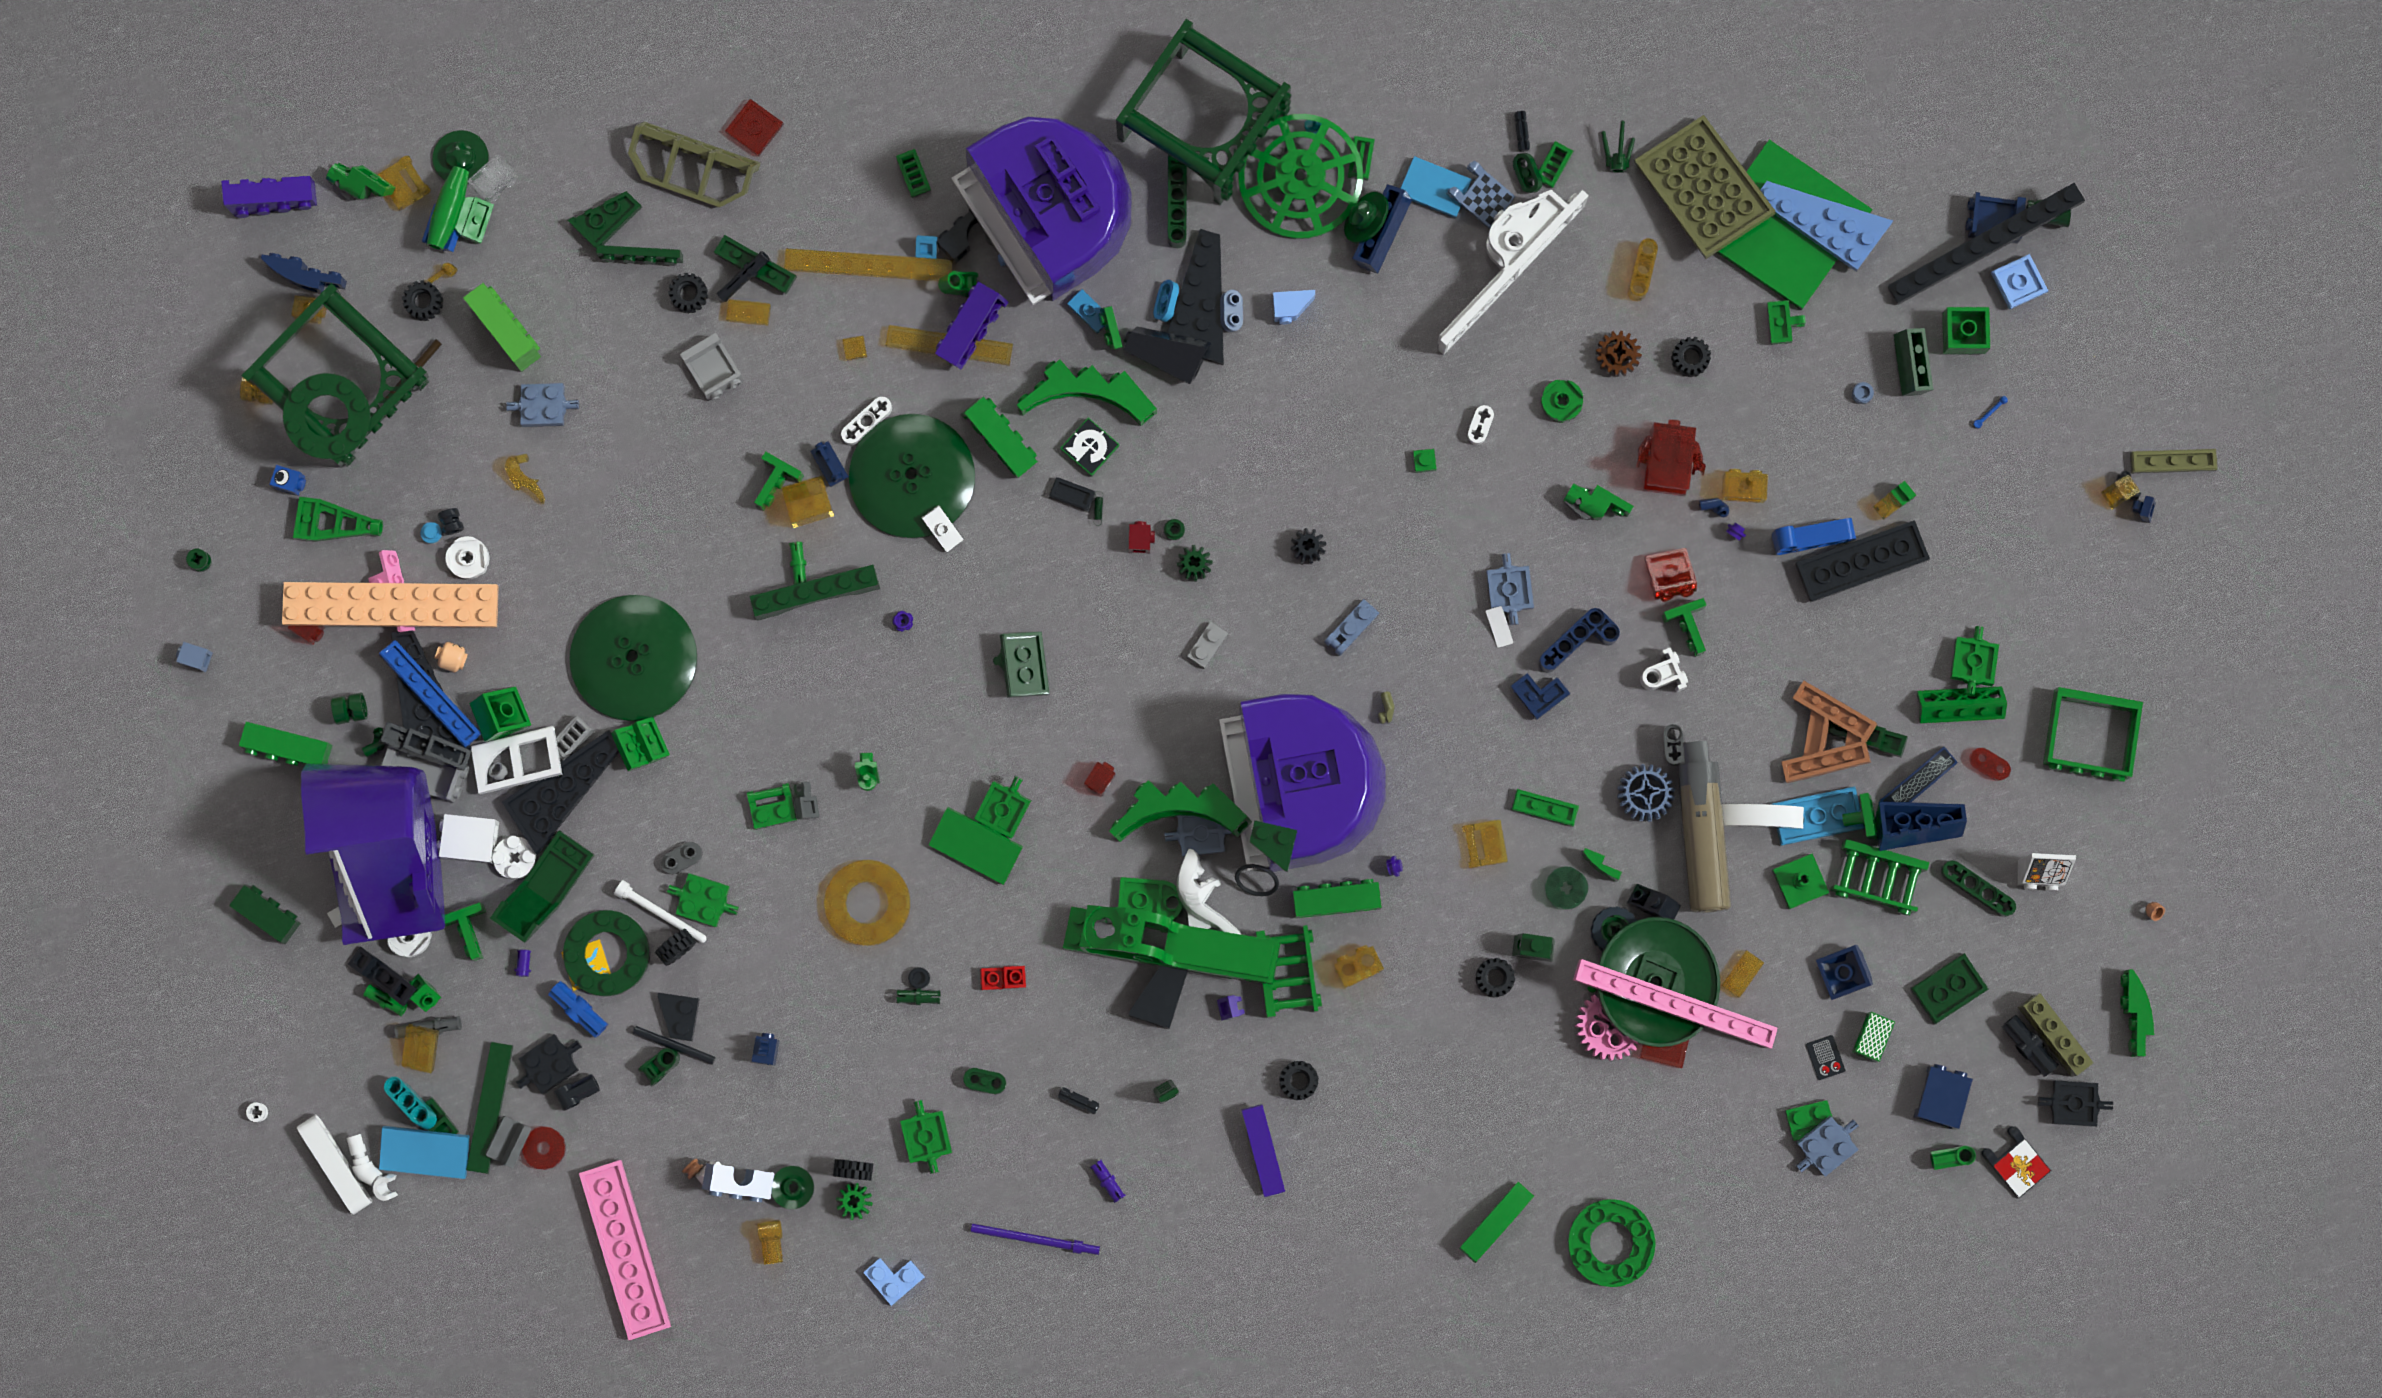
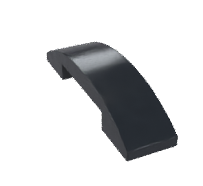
[348,946,417,1006]

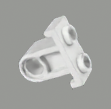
[1640,648,1688,693]

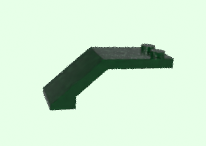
[490,830,595,943]

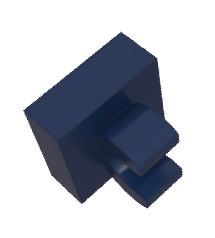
[2132,496,2156,523]

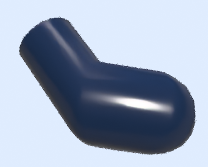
[1699,498,1729,517]

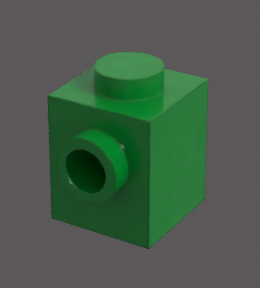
[410,973,442,1012]

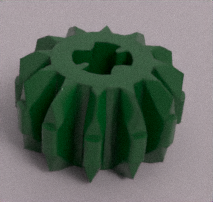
[1177,545,1213,582]

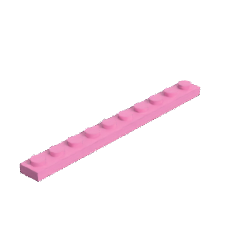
[1573,959,1778,1049]

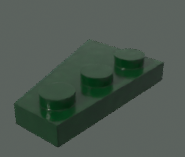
[567,191,642,249]

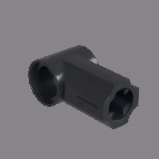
[554,1074,601,1111]

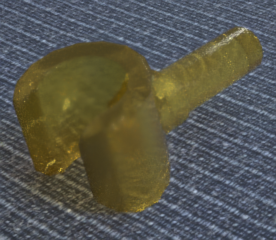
[428,263,458,283]

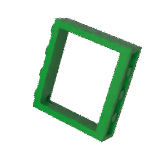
[2043,687,2143,782]

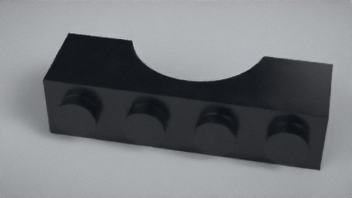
[937,208,978,264]

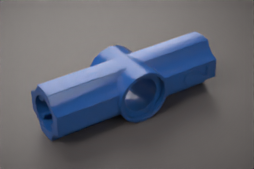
[548,981,609,1038]

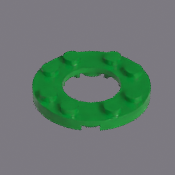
[1568,1199,1656,1287]

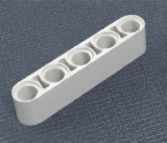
[297,1114,373,1215]

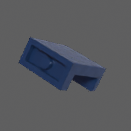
[1965,192,2026,244]
[1913,1064,1973,1130]

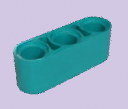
[384,1077,437,1129]

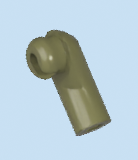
[1378,691,1395,724]

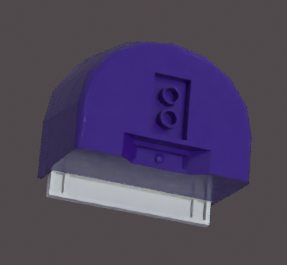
[951,117,1132,305]
[1219,694,1386,872]

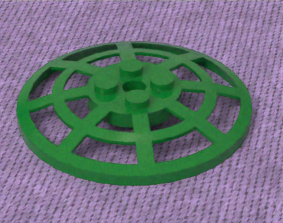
[1238,114,1363,239]

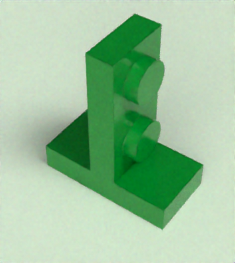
[754,451,804,511]
[1661,598,1707,657]
[445,902,486,961]

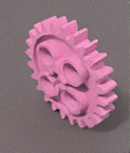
[1575,995,1639,1061]

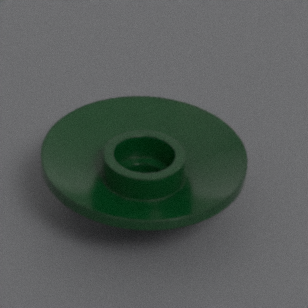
[771,1166,814,1209]

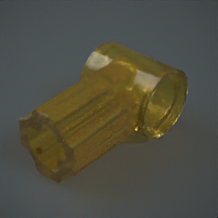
[757,1220,783,1265]

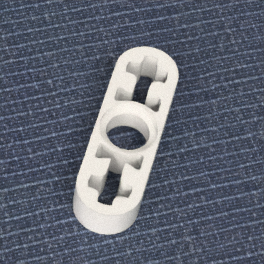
[841,397,892,446]

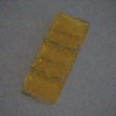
[1628,238,1658,301]

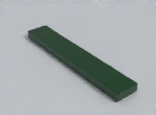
[466,1042,513,1174]

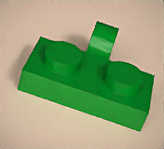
[1767,300,1806,345]

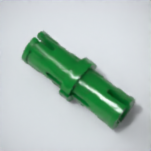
[789,542,807,585]
[363,984,408,1016]

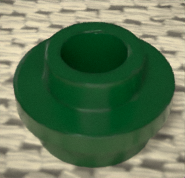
[1164,519,1185,540]

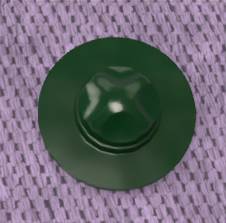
[433,130,489,184]
[1344,192,1389,243]

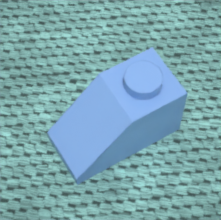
[1273,290,1315,325]

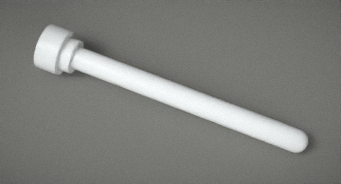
[614,880,706,943]

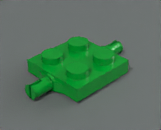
[1950,626,1999,697]
[974,776,1032,839]
[667,873,739,927]
[900,1100,953,1174]

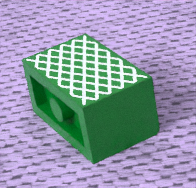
[1852,1012,1895,1062]

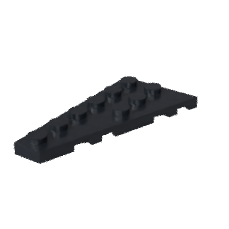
[391,630,472,757]
[502,730,619,855]

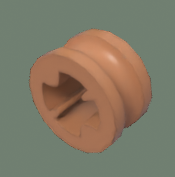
[682,1158,704,1180]

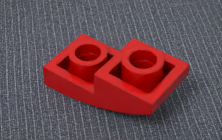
[980,966,1026,990]

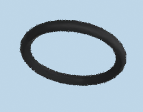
[1235,864,1279,897]

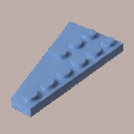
[1760,181,1893,272]

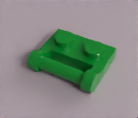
[747,783,797,830]

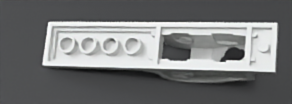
[1438,190,1589,355]

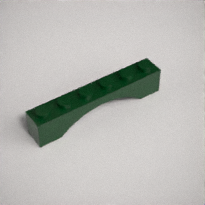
[750,565,880,621]

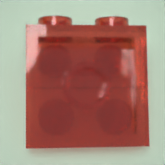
[1645,548,1697,602]

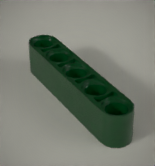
[1168,155,1187,249]

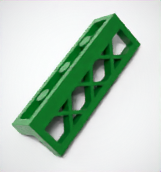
[1917,686,2007,724]

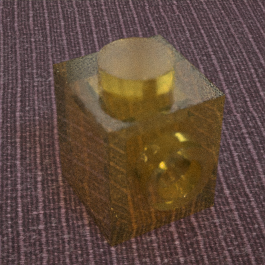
[291,295,326,324]

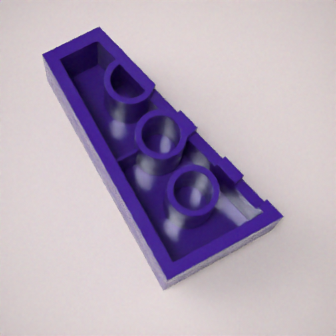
[221,176,317,218]

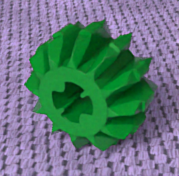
[836,1183,873,1220]

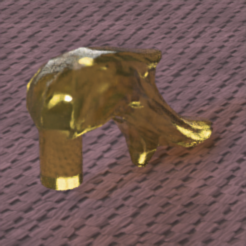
[505,454,545,504]

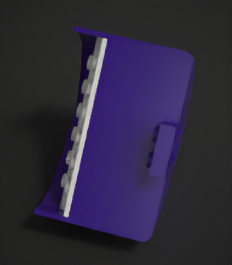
[301,764,445,945]

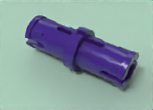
[1090,1160,1126,1203]

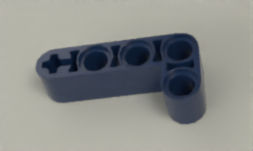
[1538,608,1620,673]

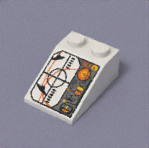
[2017,853,2076,891]

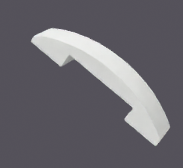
[1722,804,1804,829]

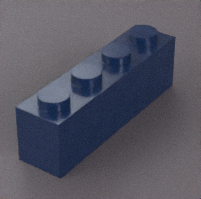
[1352,184,1412,274]

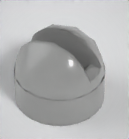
[489,762,508,781]

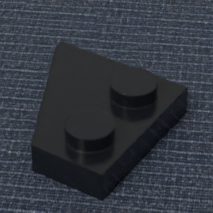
[657,993,700,1042]

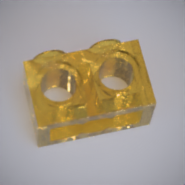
[1334,945,1384,989]

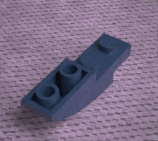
[261,253,347,294]

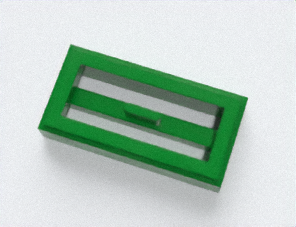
[1348,136,1375,181]

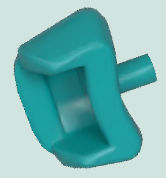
[1304,120,1322,134]

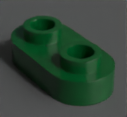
[1513,153,1542,193]
[963,1068,1007,1094]

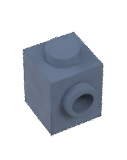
[176,642,213,672]

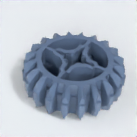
[1617,764,1675,822]

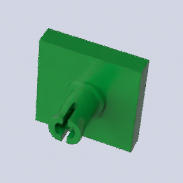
[1842,793,1877,839]
[1772,853,1829,909]

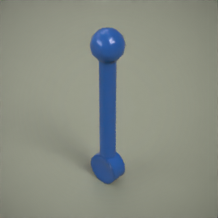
[1973,396,2008,429]

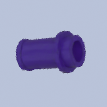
[514,950,531,977]

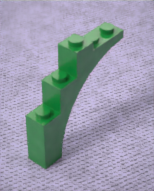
[1017,359,1157,426]
[1109,780,1252,842]

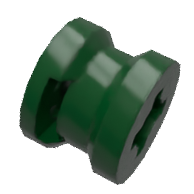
[186,548,212,572]

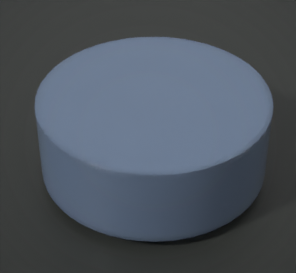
[1852,382,1874,404]

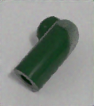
[362,727,385,757]

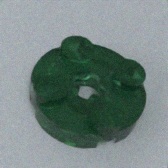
[1545,866,1588,910]

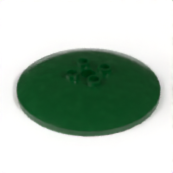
[849,414,975,539]
[570,595,697,721]
[1597,917,1720,1047]

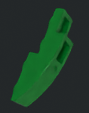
[2120,969,2154,1057]

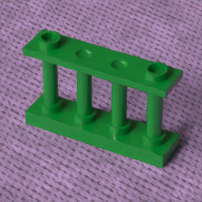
[1830,839,1930,916]
[1256,925,1322,1018]

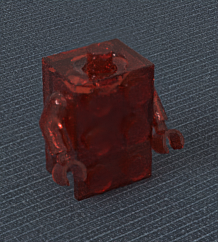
[1636,420,1706,496]

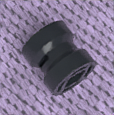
[438,508,464,535]

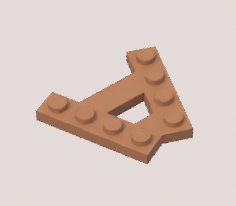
[1782,681,1877,783]

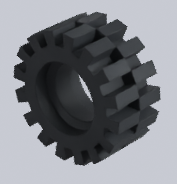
[668,273,708,313]
[402,280,443,321]
[1671,337,1711,377]
[655,928,696,966]
[1475,958,1515,998]
[1279,1061,1319,1100]
[833,1159,873,1181]

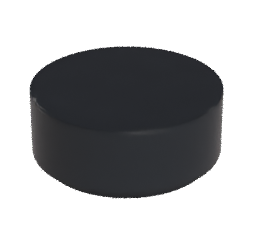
[908,967,930,989]

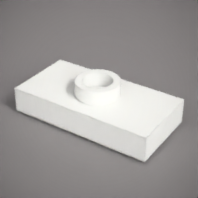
[921,505,964,552]

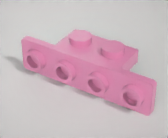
[368,550,415,632]

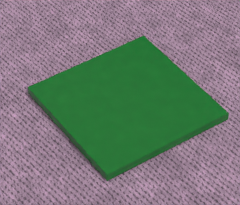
[1716,139,1873,310]

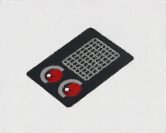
[1806,1035,1846,1080]

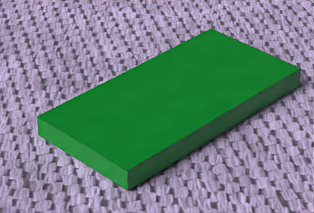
[929,807,1023,885]

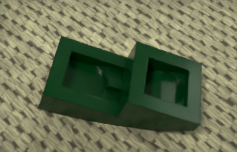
[421,1097,459,1134]

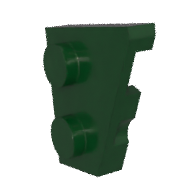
[1250,820,1297,872]

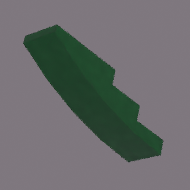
[1828,721,1908,758]

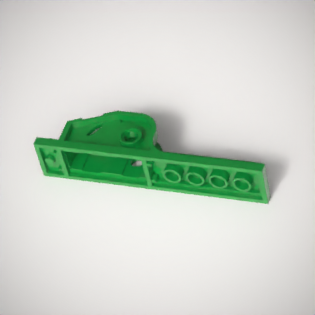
[1063,905,1281,985]

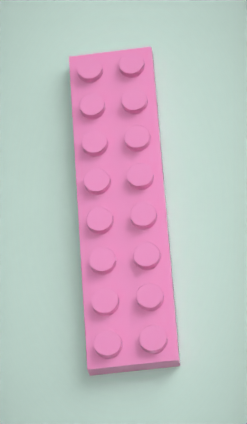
[579,1160,672,1340]

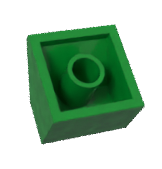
[469,687,532,742]

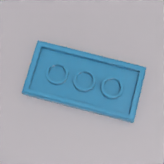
[1771,787,1865,846]
[379,1126,470,1179]

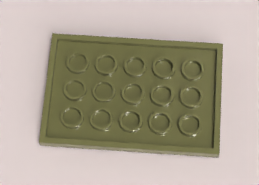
[1634,115,1776,259]

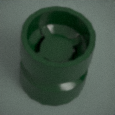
[331,692,368,725]

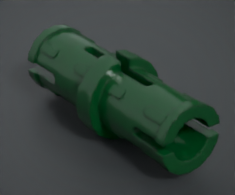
[897,988,941,1005]

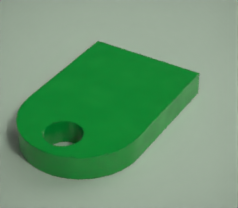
[1118,877,1183,920]

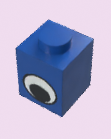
[269,465,306,496]

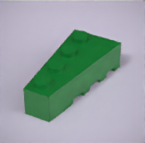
[960,396,1038,478]

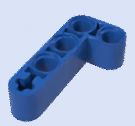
[1771,518,1856,555]

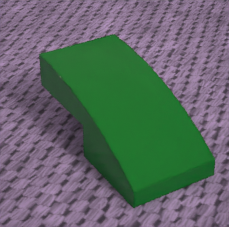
[1582,848,1622,882]

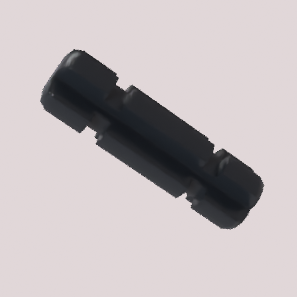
[1514,111,1530,152]
[1058,1087,1100,1114]

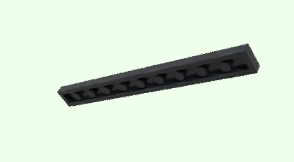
[1888,183,2085,305]

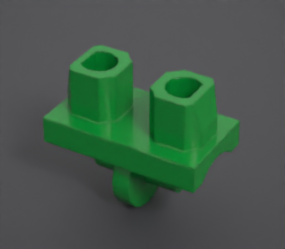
[855,753,880,791]

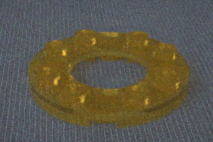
[824,860,910,946]

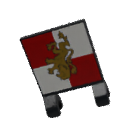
[1981,1126,2051,1198]

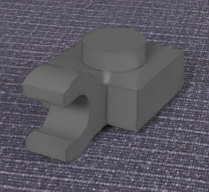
[794,782,820,820]

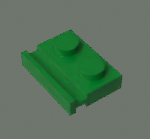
[1785,1100,1832,1141]

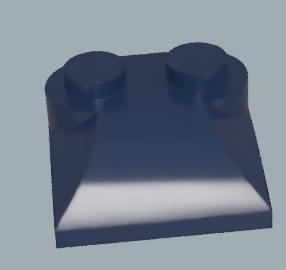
[1816,945,1873,1000]

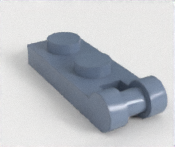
[1324,599,1379,656]

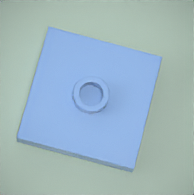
[1991,254,2048,310]

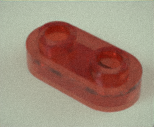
[1969,748,2011,781]

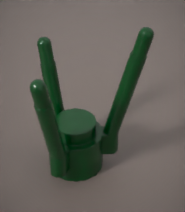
[1602,120,1635,173]

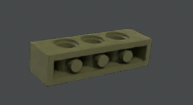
[2018,993,2094,1077]

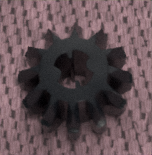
[1290,528,1326,565]

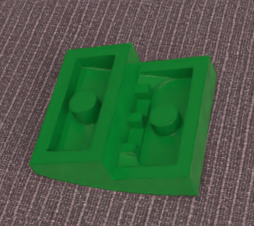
[611,717,670,771]

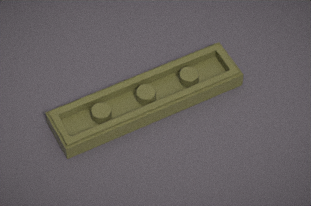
[2130,449,2218,474]

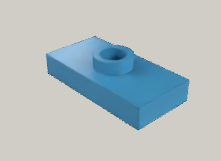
[1067,289,1104,334]

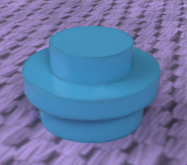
[420,522,442,544]

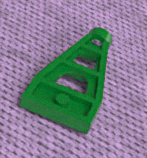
[293,497,383,542]

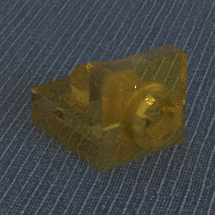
[2101,475,2140,510]

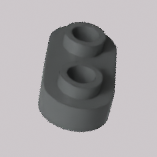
[661,842,703,874]

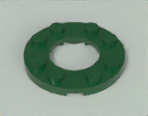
[283,373,371,459]
[563,910,650,996]

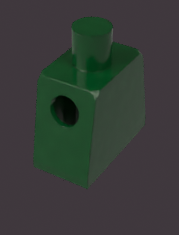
[1512,933,1555,962]

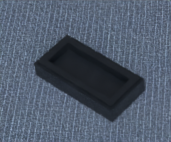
[1049,477,1096,512]

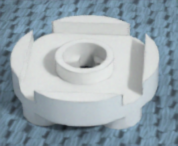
[446,536,490,579]
[492,836,536,879]
[387,932,432,958]

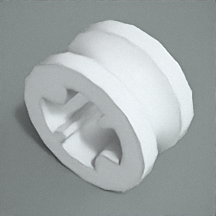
[246,1103,268,1122]

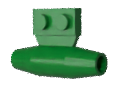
[427,166,494,250]

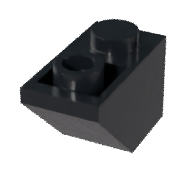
[1627,884,1681,919]

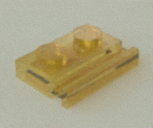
[402,1024,439,1073]

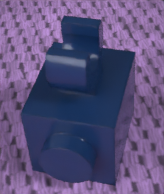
[751,1033,779,1066]

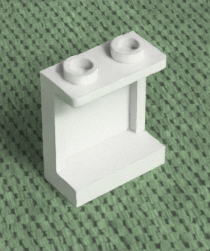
[437,814,499,864]

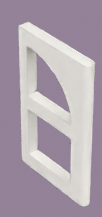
[471,726,562,795]

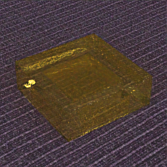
[843,336,867,361]

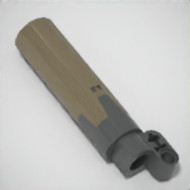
[1663,724,1731,913]

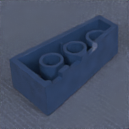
[1875,802,1967,851]

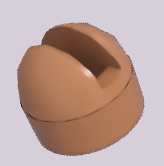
[2145,902,2165,921]

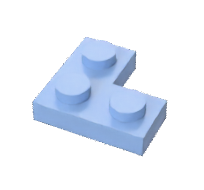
[863,1258,925,1306]

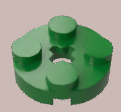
[1541,380,1583,423]

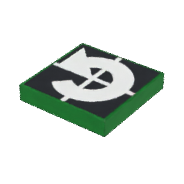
[1060,417,1120,476]

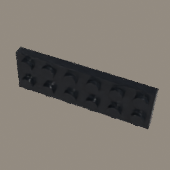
[1795,520,1930,603]

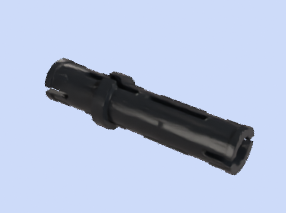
[717,251,770,302]

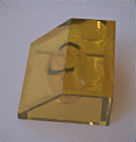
[782,476,834,528]

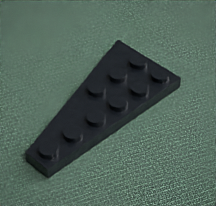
[1168,229,1224,365]

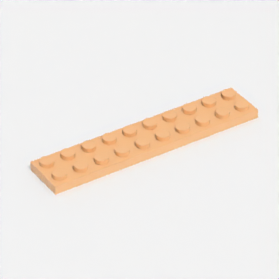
[282,582,499,628]

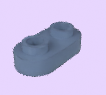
[1220,290,1243,332]

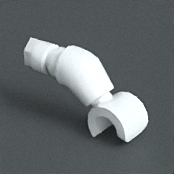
[346,1134,398,1201]

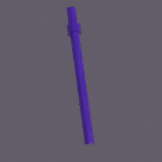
[971,1223,1100,1255]

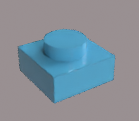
[916,235,938,259]

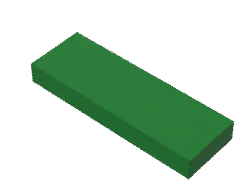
[1511,789,1579,827]

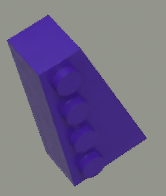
[935,282,1009,370]

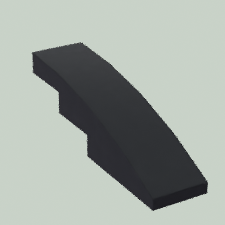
[379,722,472,771]

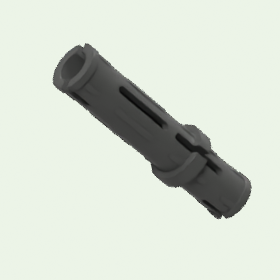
[394,1016,462,1039]

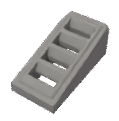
[556,715,594,760]

